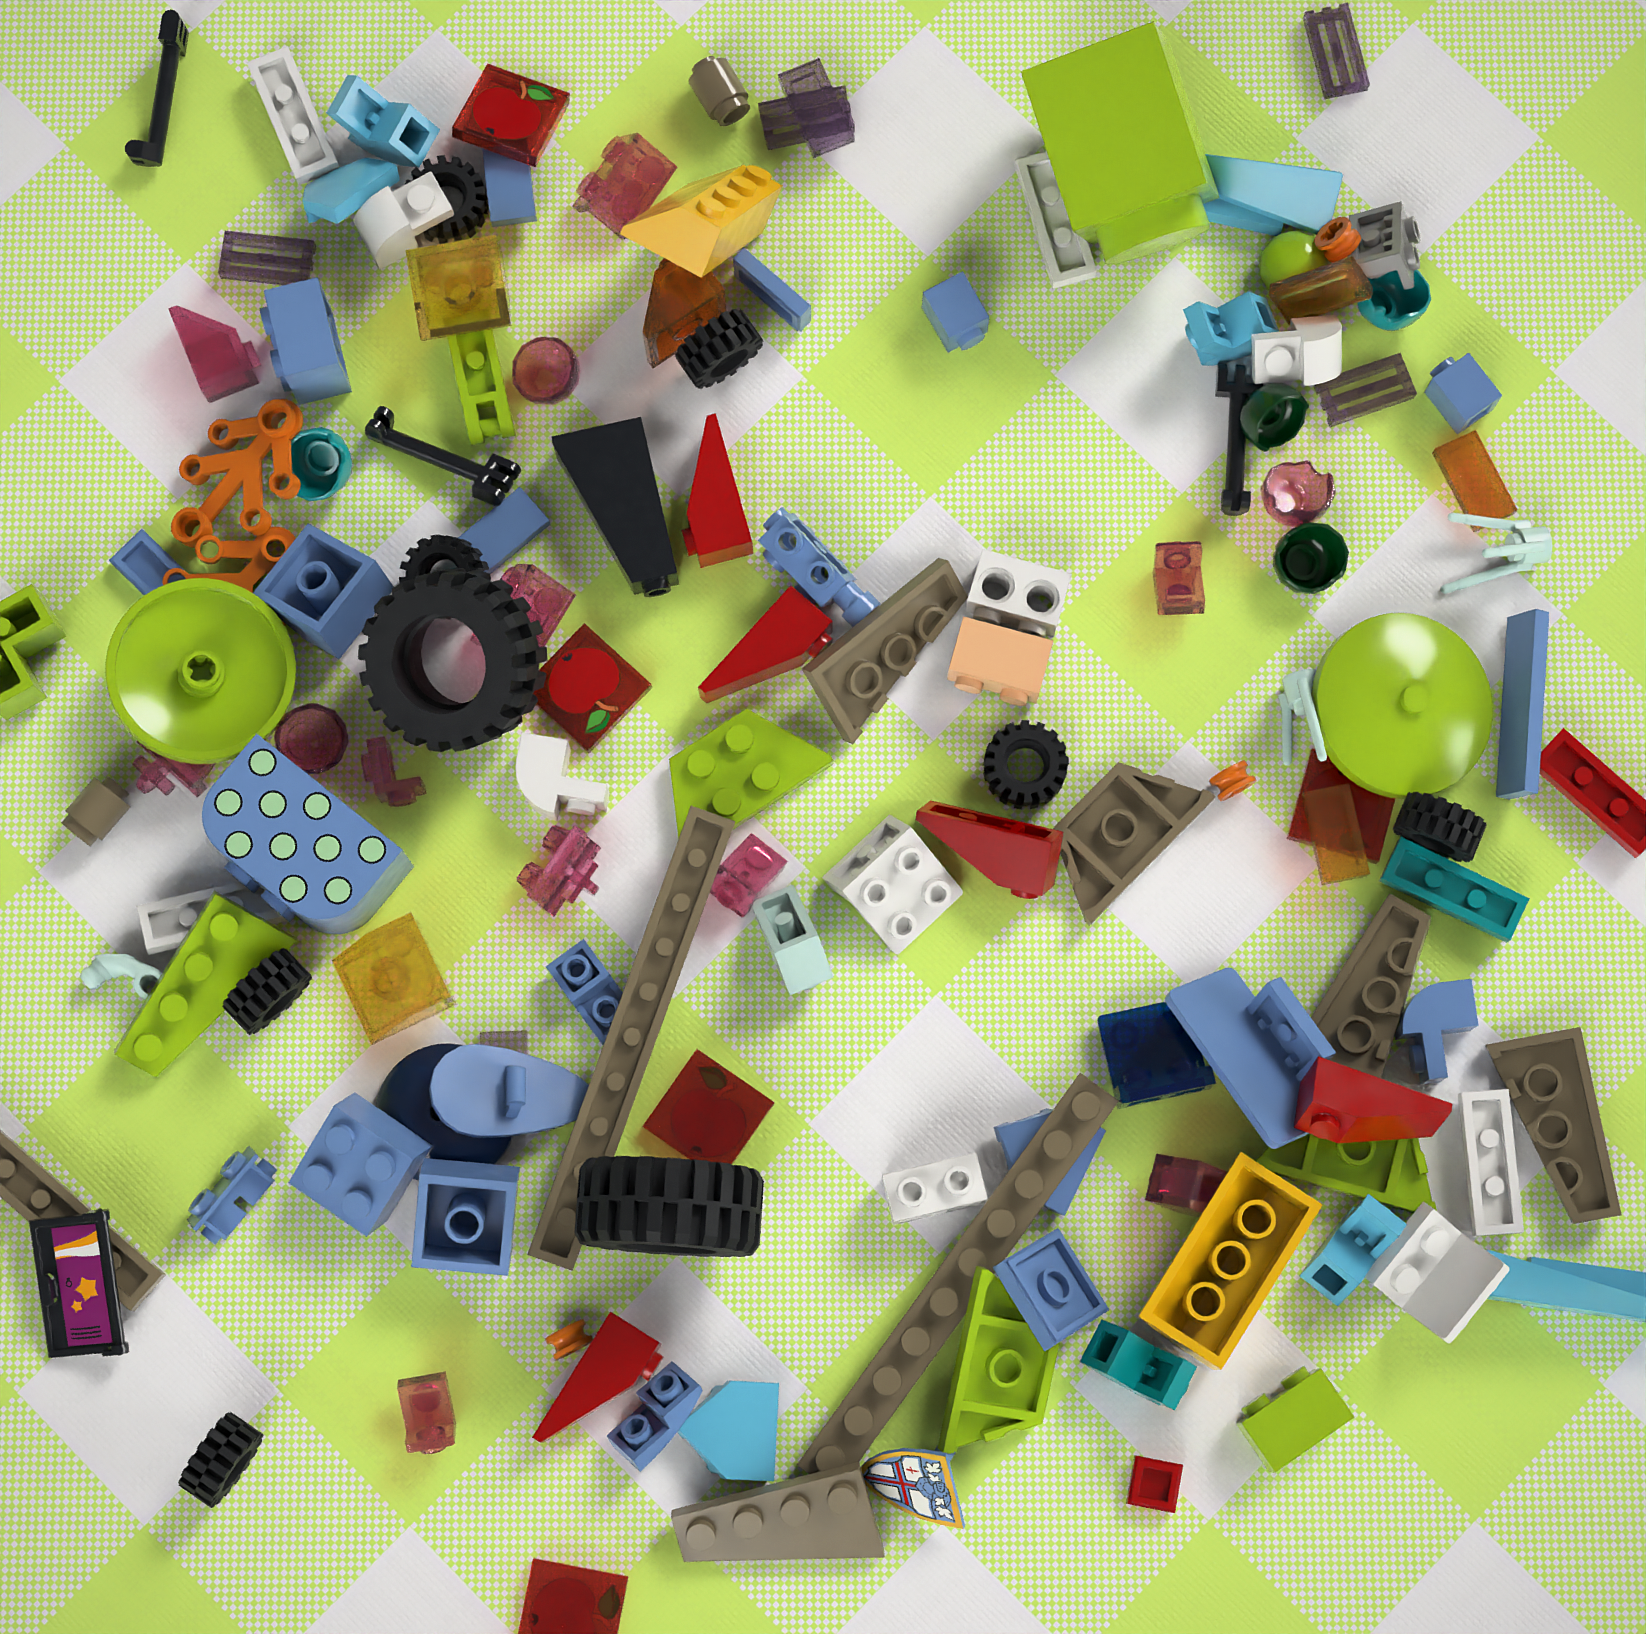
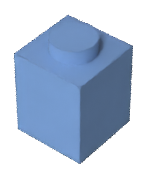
[922,271,989,353]
[1424,353,1502,435]

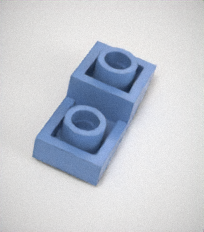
[545,939,623,1045]
[607,1361,703,1472]

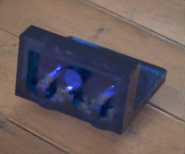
[1097,1002,1216,1109]

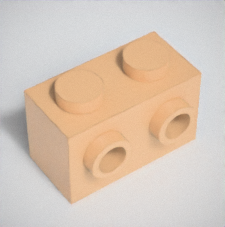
[947,616,1053,706]

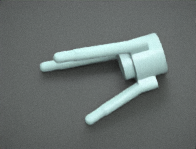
[1440,512,1552,594]
[1278,669,1327,766]

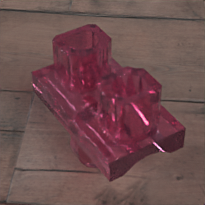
[132,741,216,798]
[517,825,601,917]

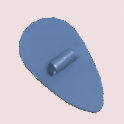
[429,1044,589,1138]

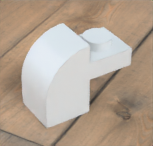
[354,171,454,270]
[1251,315,1342,386]
[515,732,610,821]

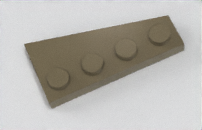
[802,558,968,744]
[1311,893,1431,1078]
[1485,1027,1622,1224]
[671,1462,885,1562]

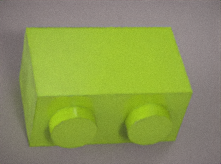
[1236,1366,1355,1473]

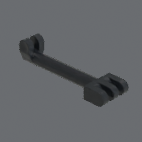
[125,10,189,167]
[1215,363,1263,516]
[365,406,521,506]

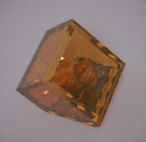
[642,258,726,369]

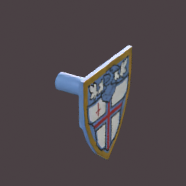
[861,1445,965,1529]

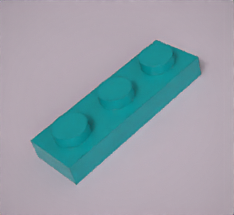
[1379,837,1530,943]

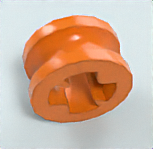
[1314,217,1361,262]
[1209,760,1257,801]
[545,1319,593,1361]

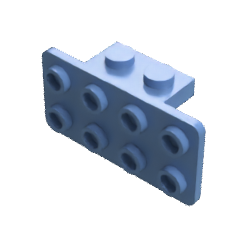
[1165,968,1336,1149]

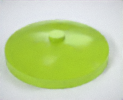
[105,578,296,764]
[1311,613,1493,799]

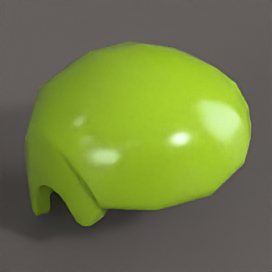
[1259,231,1330,301]

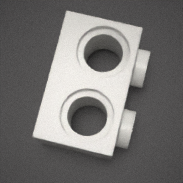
[966,549,1072,638]
[882,1152,988,1225]

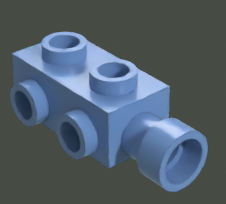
[758,507,881,627]

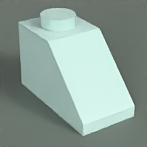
[750,885,834,995]

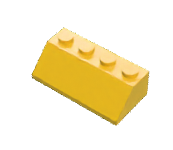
[620,165,783,278]
[1138,1152,1323,1370]

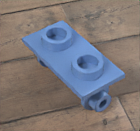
[187,1146,277,1245]

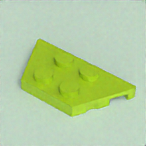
[669,708,834,839]
[1256,1134,1437,1213]
[937,1266,1060,1454]

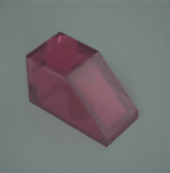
[168,305,261,403]
[1145,1154,1227,1218]

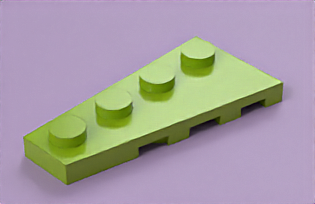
[114,890,297,1077]

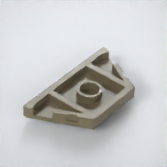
[1053,762,1216,926]

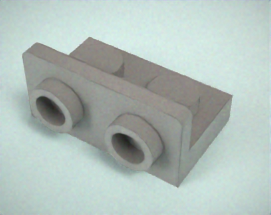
[1347,201,1421,290]

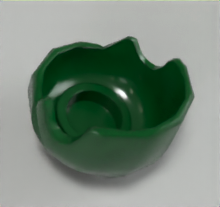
[1240,383,1309,452]
[1273,522,1349,594]

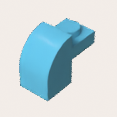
[326,75,440,168]
[1183,291,1279,366]
[1300,1194,1407,1307]

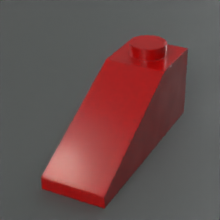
[681,413,753,568]
[698,585,833,703]
[915,800,1064,899]
[1294,1056,1453,1144]
[532,1312,664,1443]

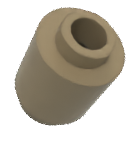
[689,56,750,126]
[61,776,131,847]

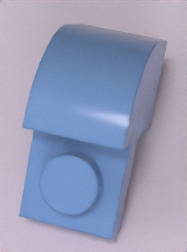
[1395,979,1479,1084]

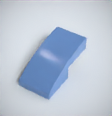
[482,139,537,227]

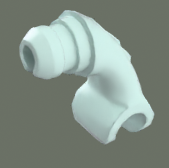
[80,953,162,1000]

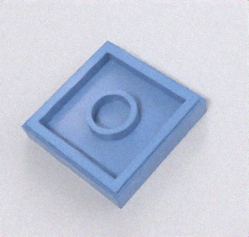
[993,1228,1109,1351]

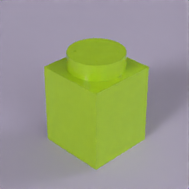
[1021,21,1220,265]

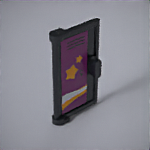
[29,1208,130,1358]

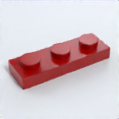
[1540,728,1646,858]

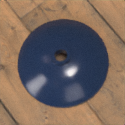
[376,1043,514,1181]

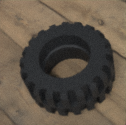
[358,568,548,752]
[574,1156,764,1257]

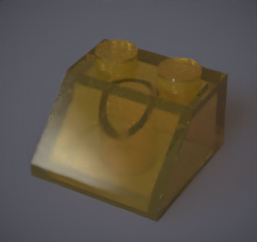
[405,235,512,341]
[332,912,457,1045]

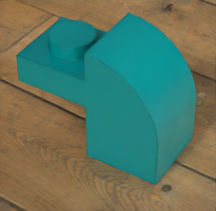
[1080,1319,1197,1410]

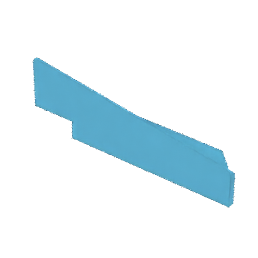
[1203,154,1343,236]
[1487,1250,1646,1322]

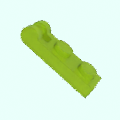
[444,312,516,446]

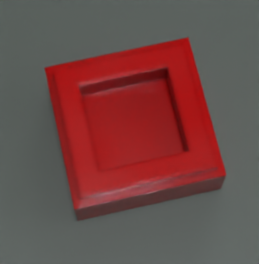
[1126,1455,1183,1513]

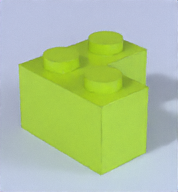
[0,584,66,721]

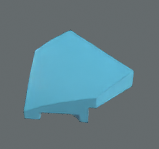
[302,158,400,224]
[677,1381,779,1481]

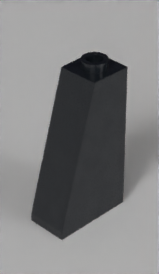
[551,417,679,597]

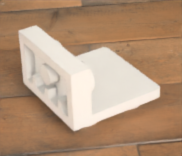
[822,814,963,954]
[1364,1201,1509,1343]

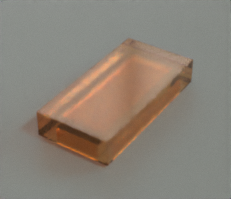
[1269,256,1373,325]
[1432,430,1518,532]
[1301,783,1370,885]

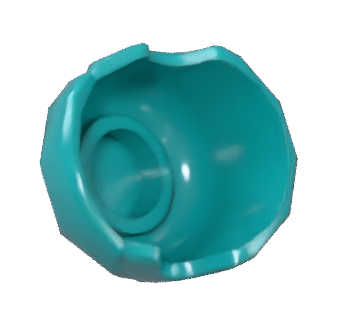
[1356,270,1431,331]
[291,427,352,502]

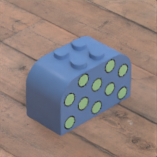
[202,734,414,935]

